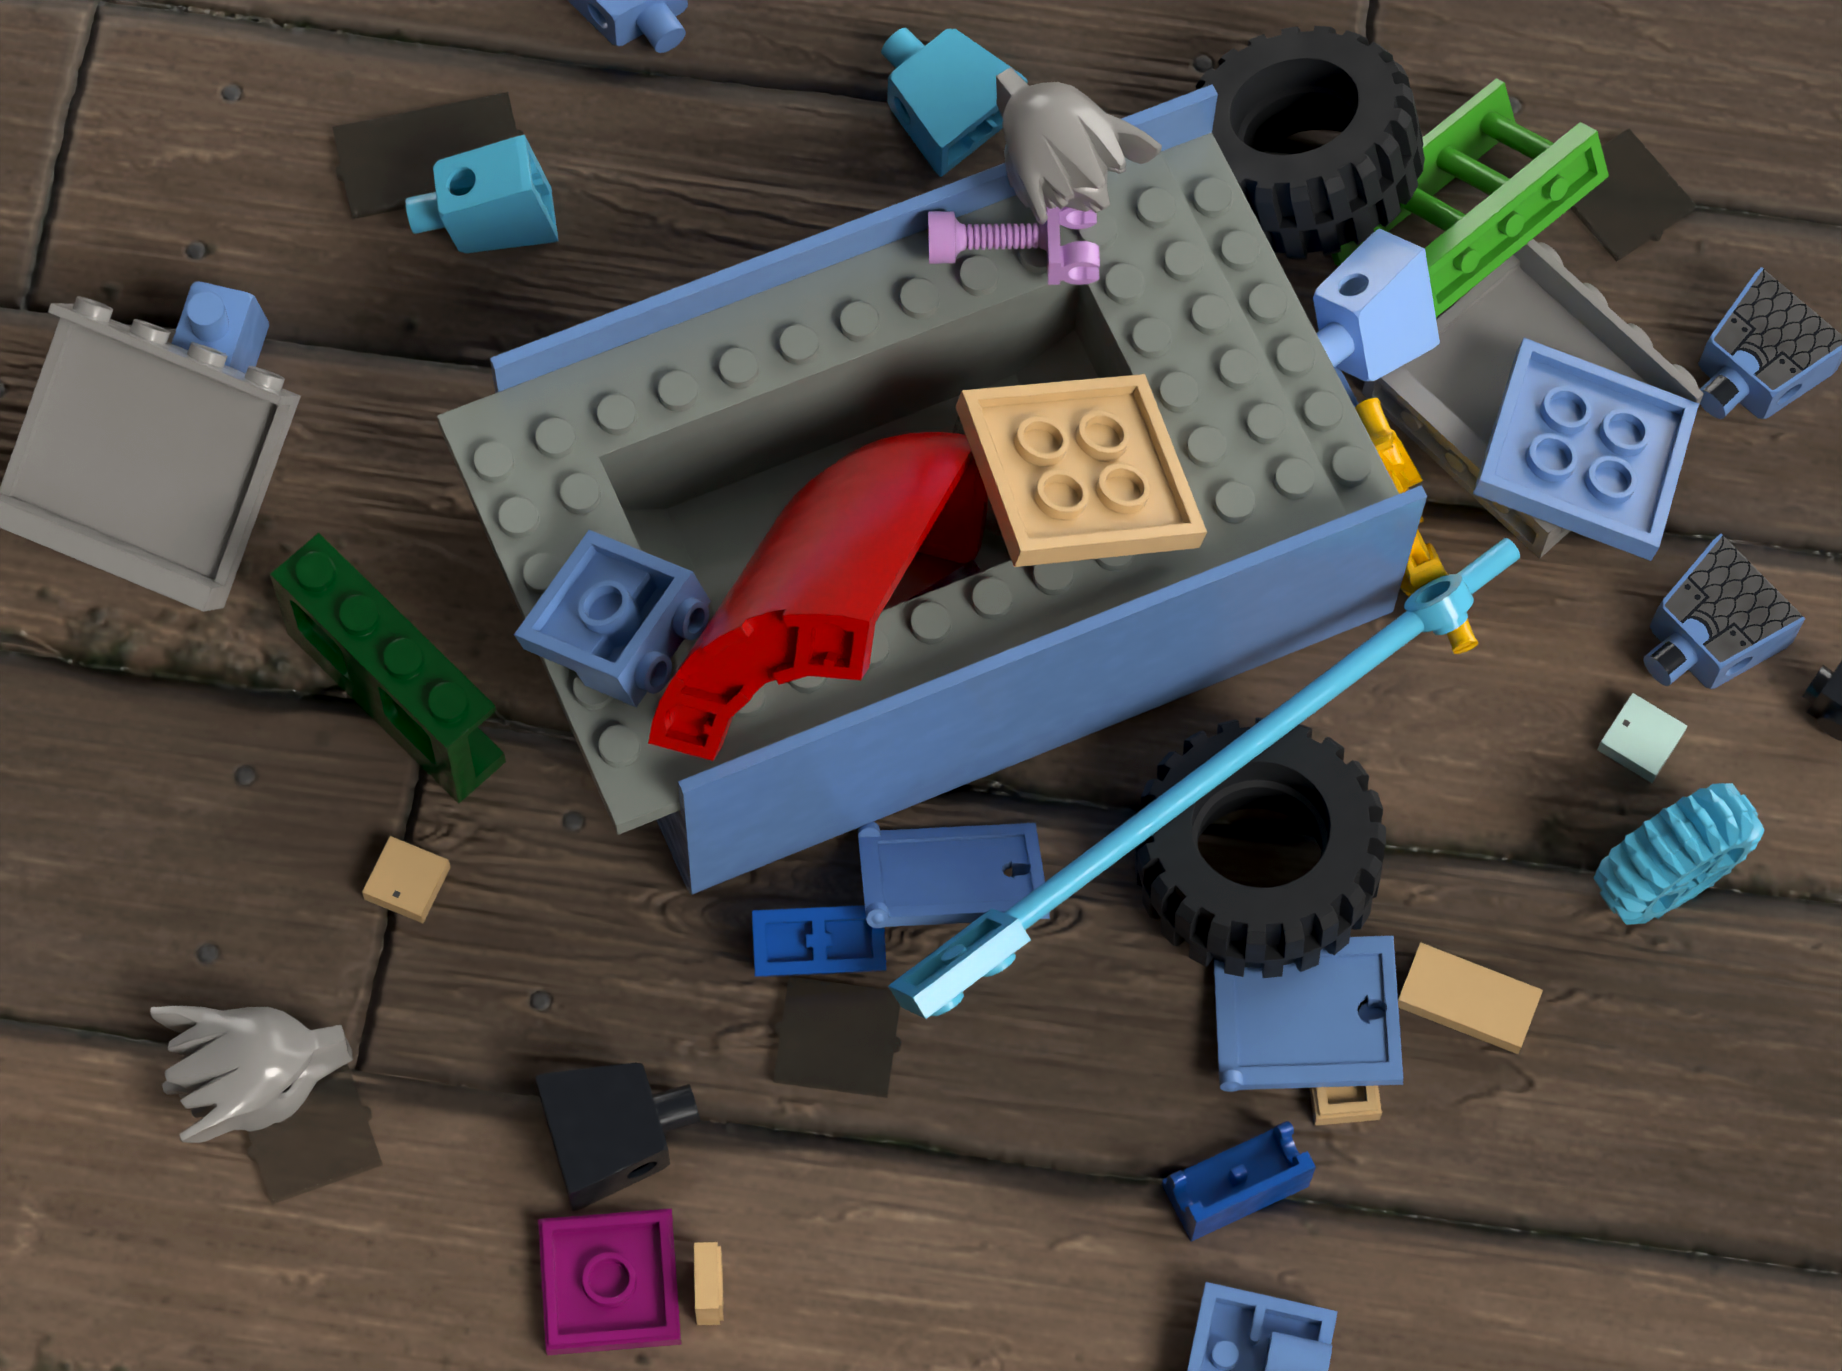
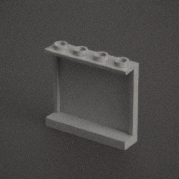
[1362,239,1704,559]
[0,296,301,612]

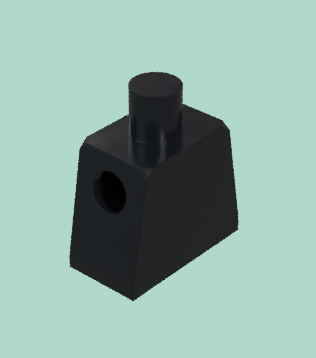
[535,1062,700,1211]

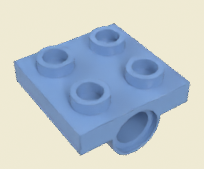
[1187,1282,1338,1371]

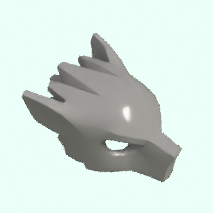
[996,67,1162,225]
[150,1006,353,1143]

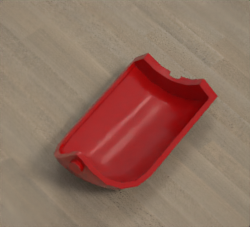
[648,432,988,761]

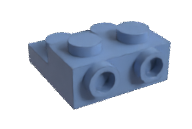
[514,530,711,708]

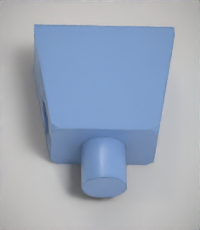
[1313,229,1440,381]

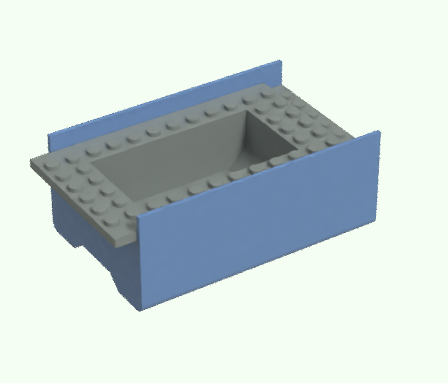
[437,84,1427,895]

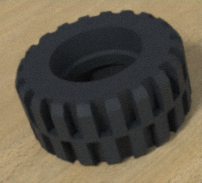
[1195,26,1425,259]
[1135,717,1386,978]

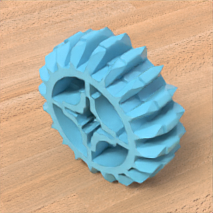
[1594,783,1764,925]

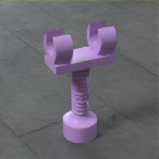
[928,206,1100,285]

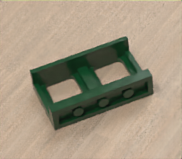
[270,533,506,804]

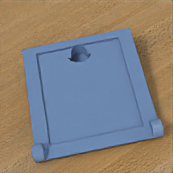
[858,822,1050,928]
[1214,936,1403,1092]

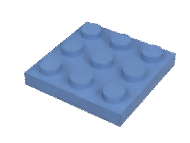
[1473,338,1699,561]

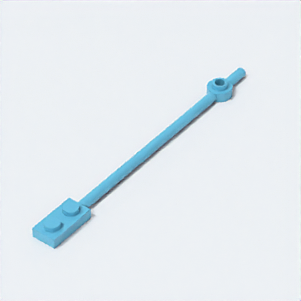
[888,538,1520,1019]

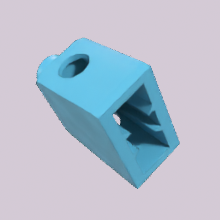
[881,28,1028,177]
[406,135,559,253]

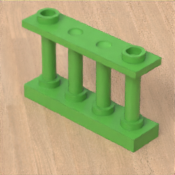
[1331,78,1609,317]

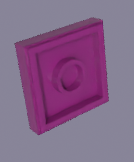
[538,1208,682,1356]

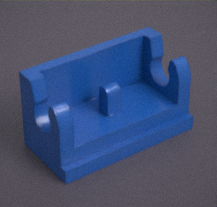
[752,905,887,977]
[1161,1121,1316,1242]

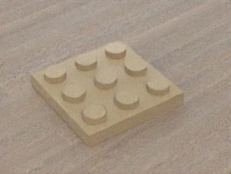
[956,374,1207,567]

